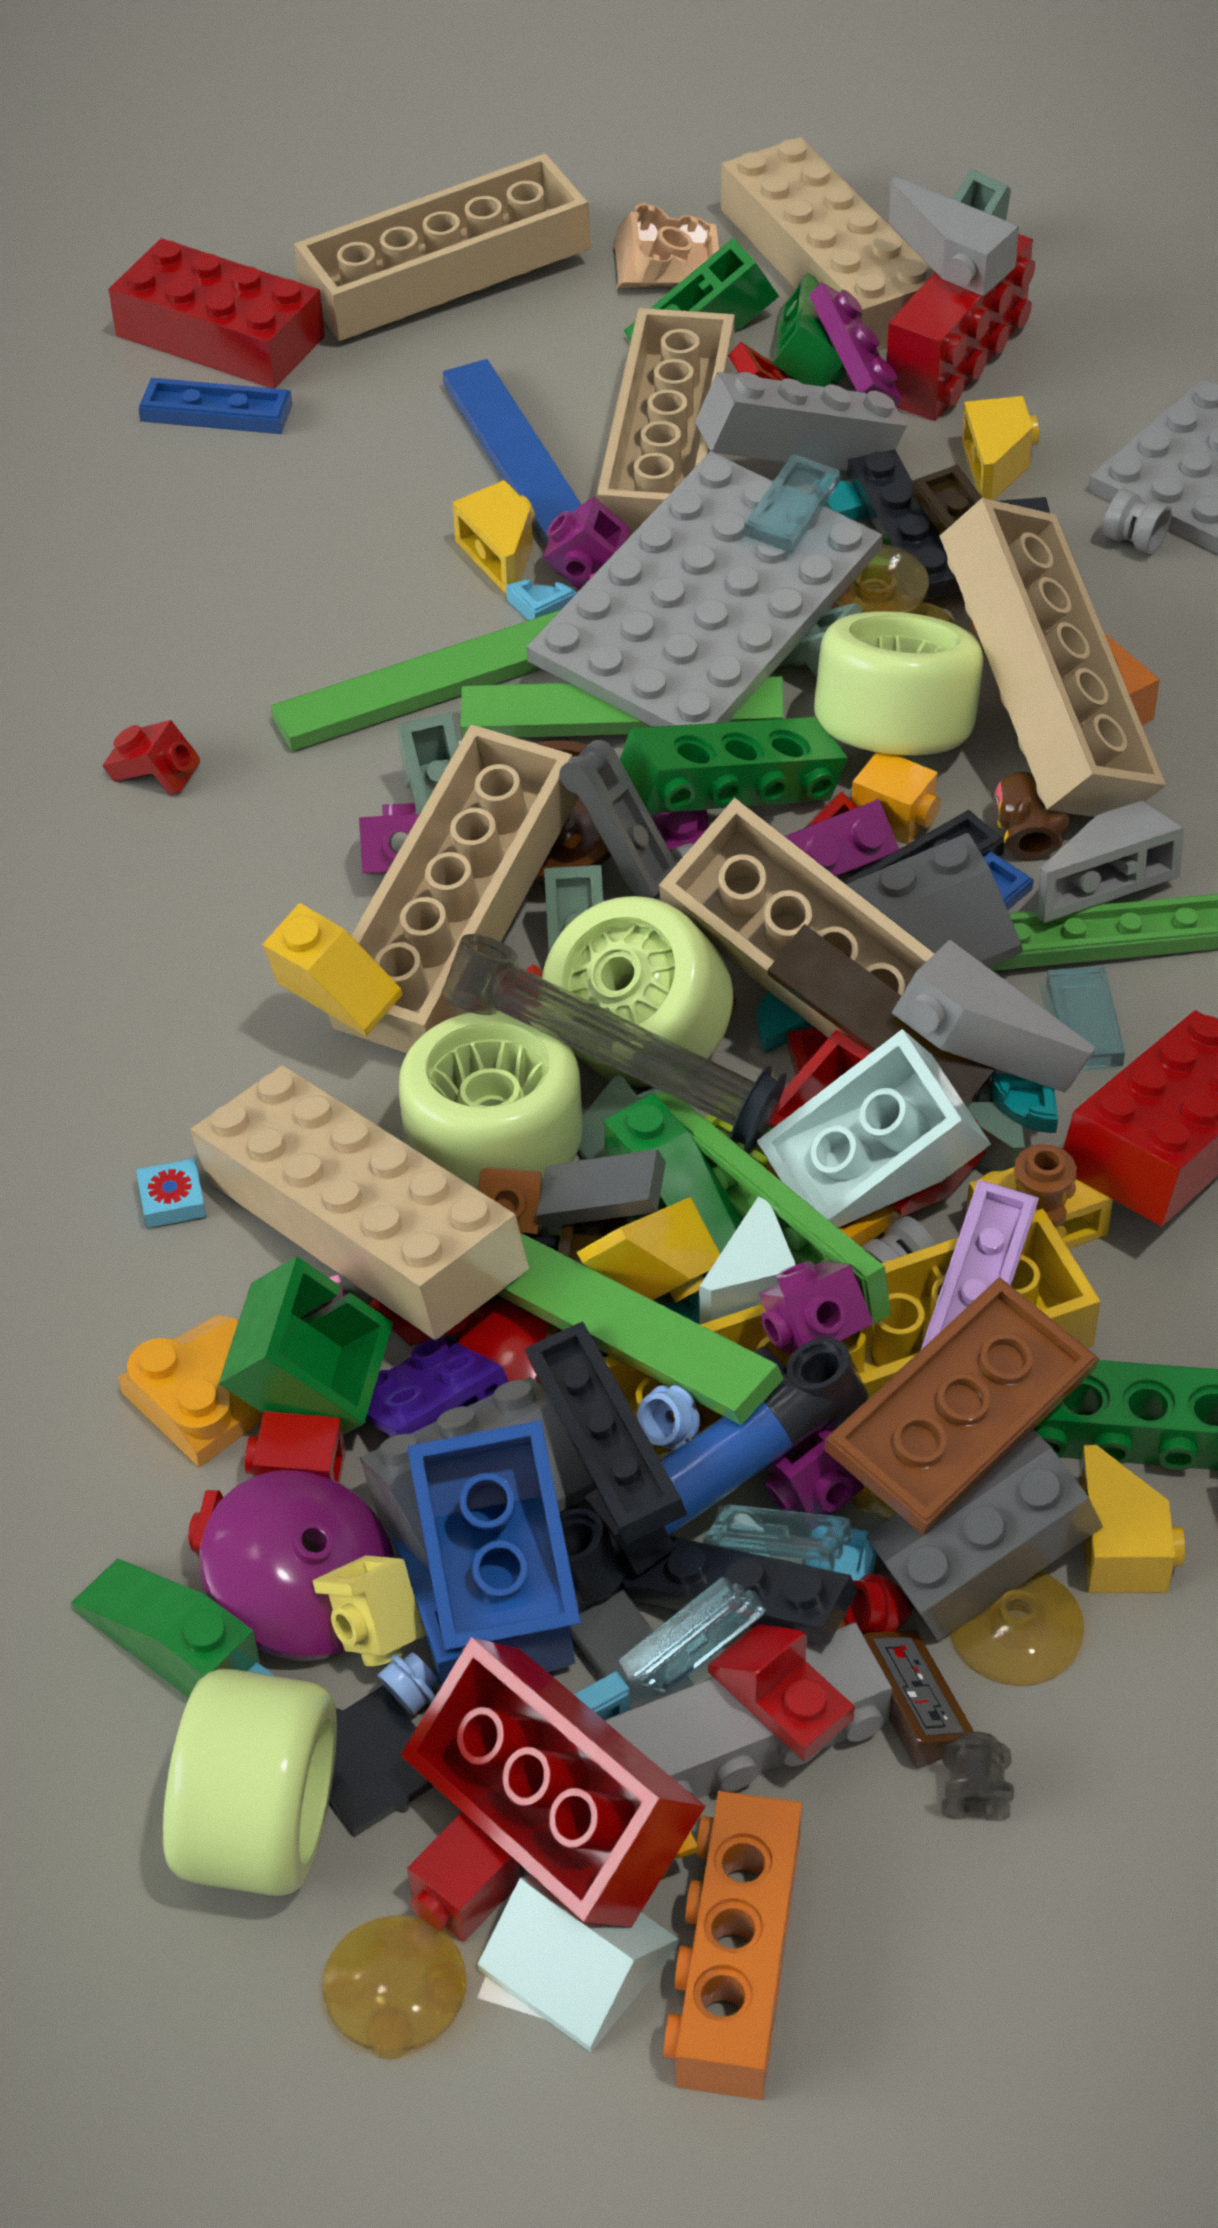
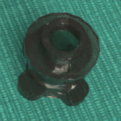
[941,1732,1014,1821]

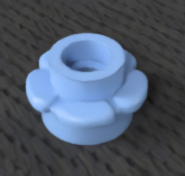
[637,1385,700,1450]
[377,1652,439,1715]

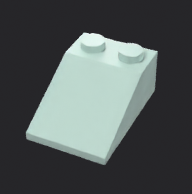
[757,1029,991,1228]

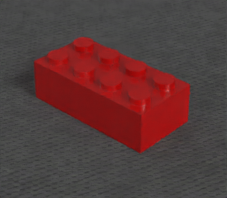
[886,234,1036,421]
[108,238,325,389]
[1063,1010,1218,1227]
[400,1637,706,1927]

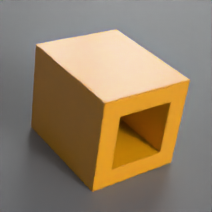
[852,752,941,844]

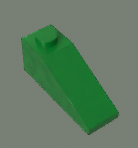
[623,237,780,340]
[772,272,847,387]
[603,1093,743,1277]
[71,1558,261,1698]

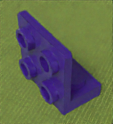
[365,1338,509,1438]

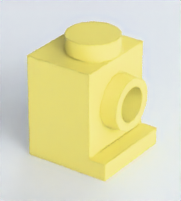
[312,1555,425,1667]

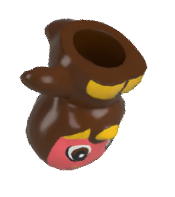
[995,771,1070,862]

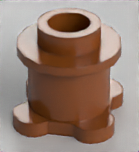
[1014,1144,1077,1227]

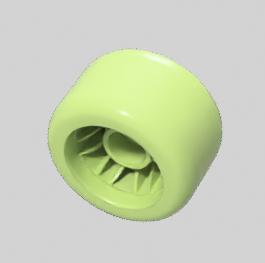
[814,611,983,756]
[541,896,733,1088]
[399,1010,583,1191]
[163,1669,337,1896]

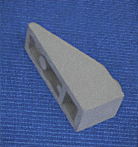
[888,176,1019,296]
[1037,800,1184,923]
[892,939,1096,1093]

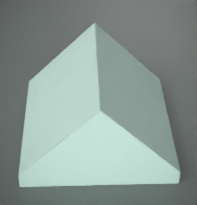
[699,1197,796,1324]
[478,1874,679,2053]

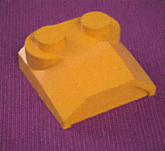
[118,1315,263,1468]

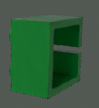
[218,1256,393,1435]

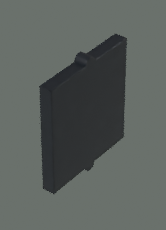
[329,1685,434,1837]

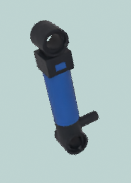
[560,1337,869,1602]

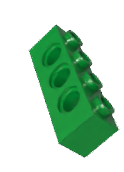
[620,717,848,814]
[1033,1360,1218,1470]

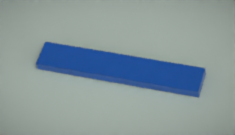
[443,359,582,547]

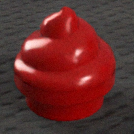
[843,1574,913,1635]

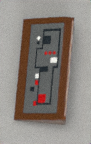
[863,1630,979,1769]

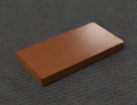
[824,1277,1099,1536]

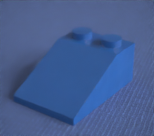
[407,1420,581,1651]

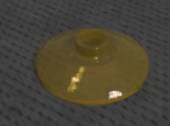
[835,544,929,613]
[950,1571,1084,1686]

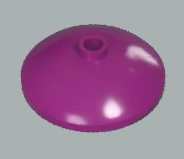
[199,1470,394,1661]

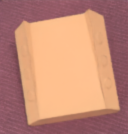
[613,203,719,289]

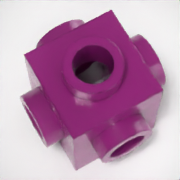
[543,496,630,590]
[359,803,420,873]
[758,1261,874,1354]
[763,1429,865,1527]

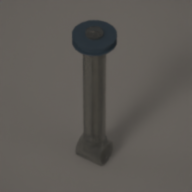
[442,934,787,1154]

